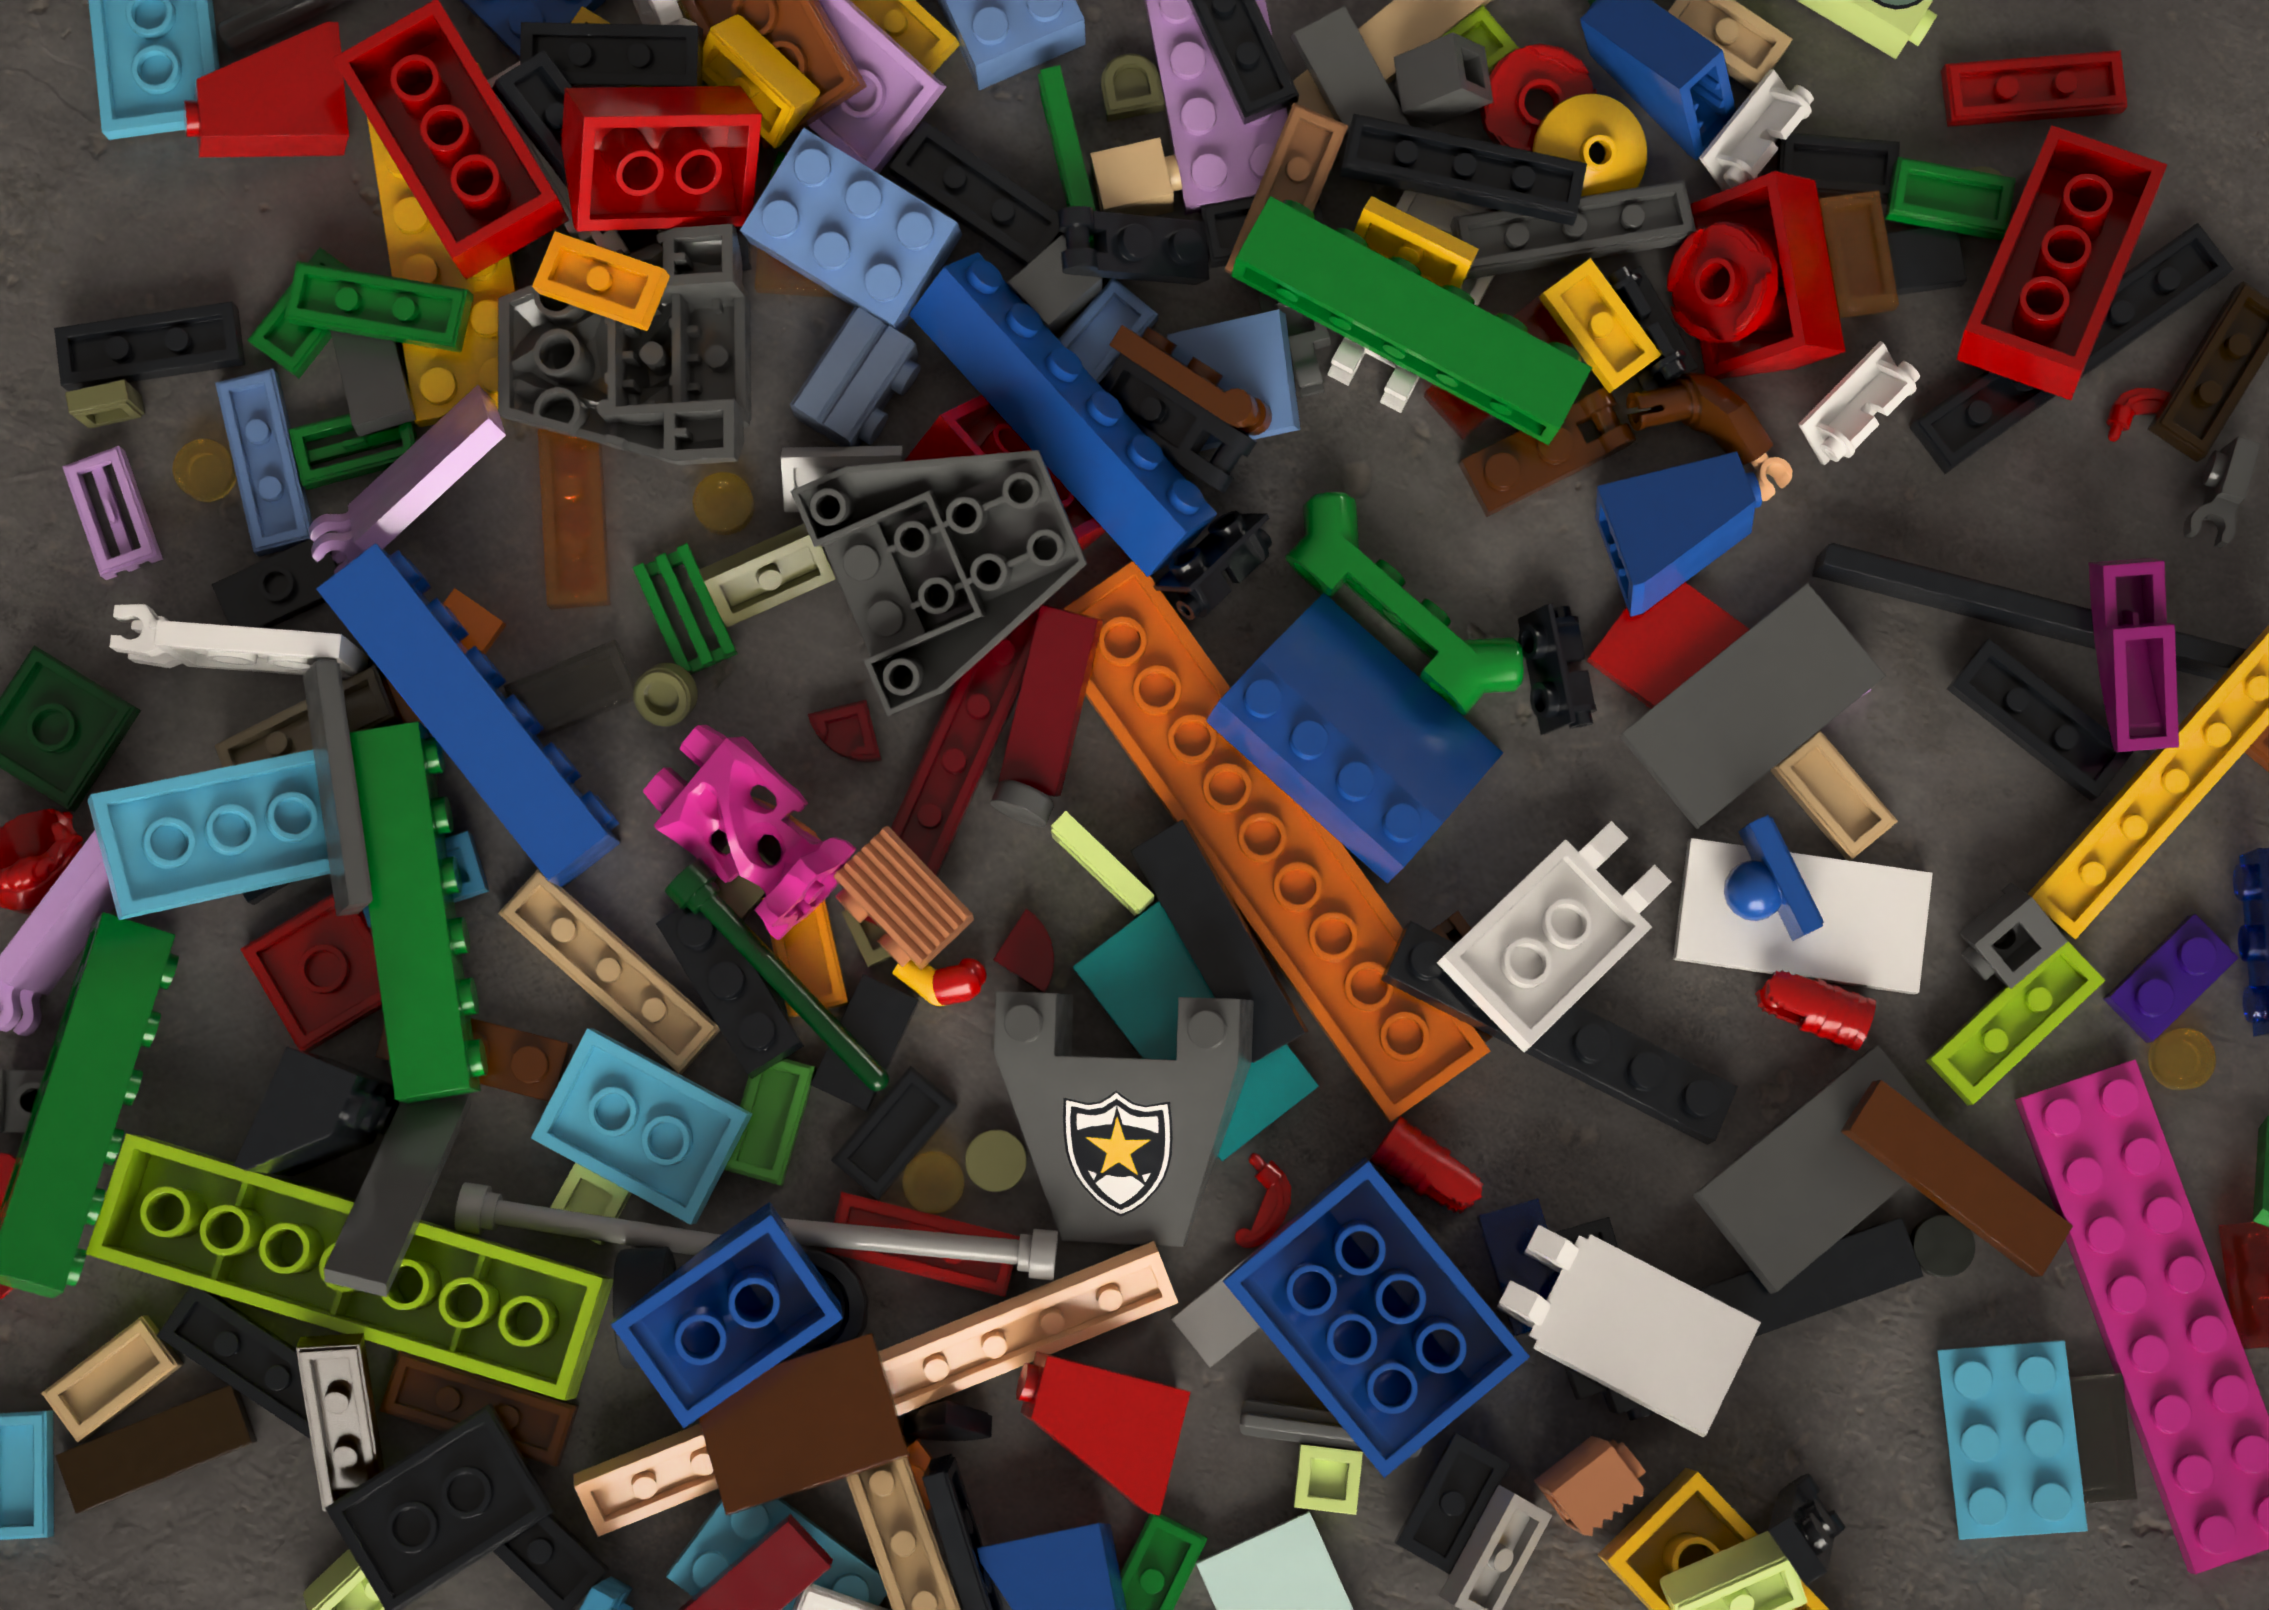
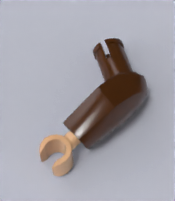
[1626,373,1792,501]

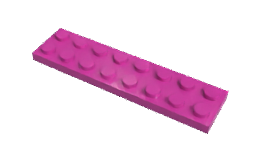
[2014,1059,2269,1574]

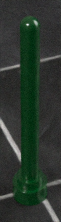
[665,858,889,1091]

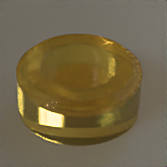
[172,439,237,502]
[693,472,755,535]
[2148,1028,2216,1090]
[902,1151,965,1214]

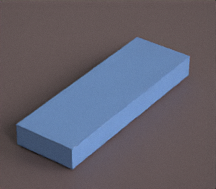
[215,368,312,557]

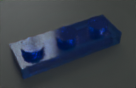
[2233,848,2269,1037]

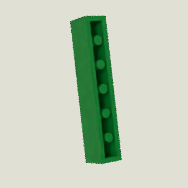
[1231,196,1592,445]
[349,721,488,1104]
[0,912,179,1299]

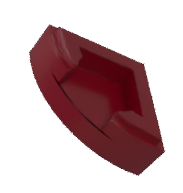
[808,700,882,762]
[993,909,1054,993]

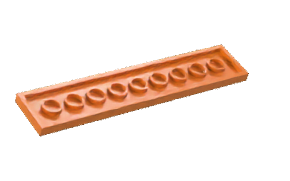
[1063,561,1490,1123]

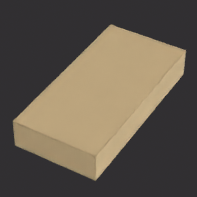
[1770,730,1898,861]
[42,1315,184,1443]

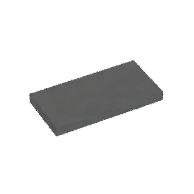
[1619,583,1886,829]
[1692,1045,1945,1294]

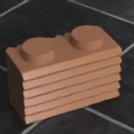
[834,825,974,970]
[1534,1436,1646,1536]

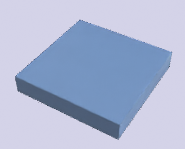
[1167,309,1301,451]

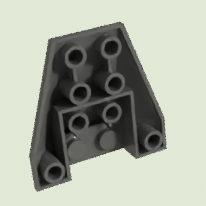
[790,450,1088,716]

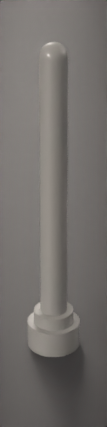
[455,1182,721,1256]
[782,1218,1058,1281]

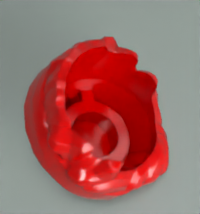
[0,809,84,915]

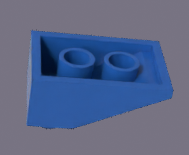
[611,1202,843,1428]

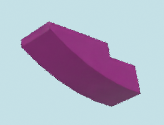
[2088,558,2179,752]

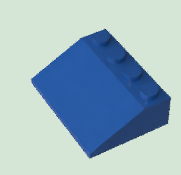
[1206,593,1503,884]
[1223,1157,1530,1478]

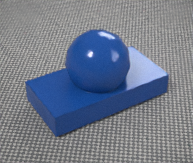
[1724,815,1824,941]

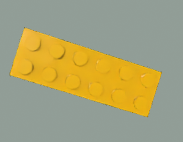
[367,62,518,427]

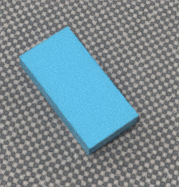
[0,1410,54,1540]

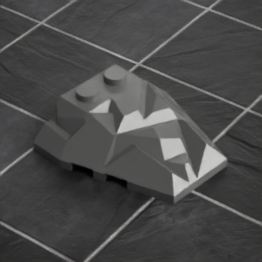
[498,224,752,465]

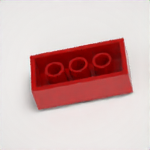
[332,0,569,280]
[1956,125,2168,401]

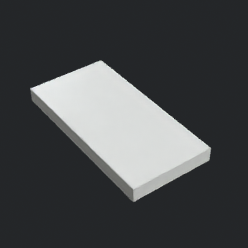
[1673,838,1933,995]

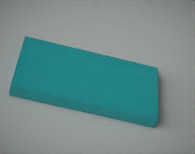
[1073,901,1319,1162]

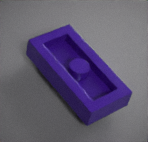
[2103,914,2239,1043]

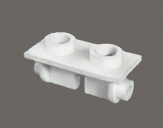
[1699,69,1814,191]
[1798,341,1920,465]

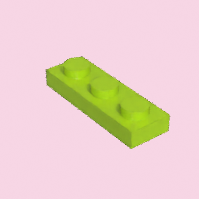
[1925,941,2106,1106]

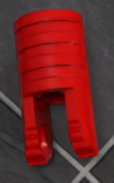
[1755,970,1876,1051]
[1369,1116,1484,1214]

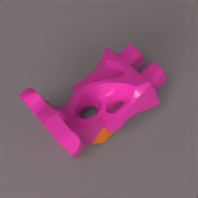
[643,724,856,940]

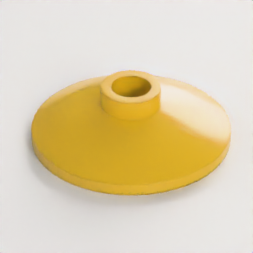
[1532,94,1647,196]

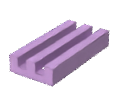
[62,446,163,580]

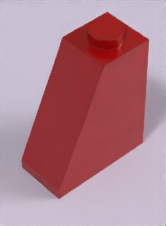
[184,22,349,158]
[1016,1351,1191,1516]

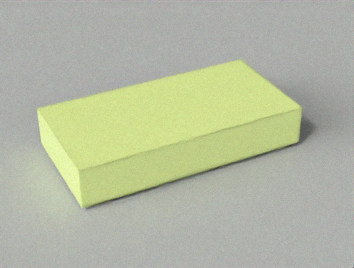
[1051,811,1154,916]

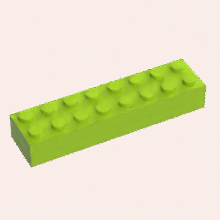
[86,1133,613,1401]

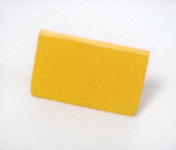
[702,15,820,148]

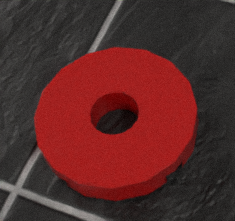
[1479,43,1597,151]
[1667,221,1778,343]

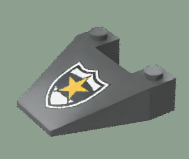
[994,991,1254,1247]

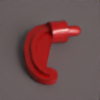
[2106,388,2170,442]
[1235,1153,1291,1248]

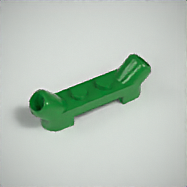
[1285,492,1524,715]

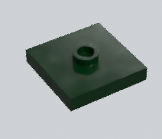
[0,645,141,813]

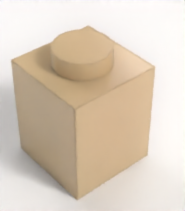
[1090,137,1182,216]

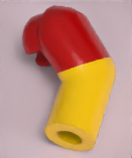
[892,958,987,1006]

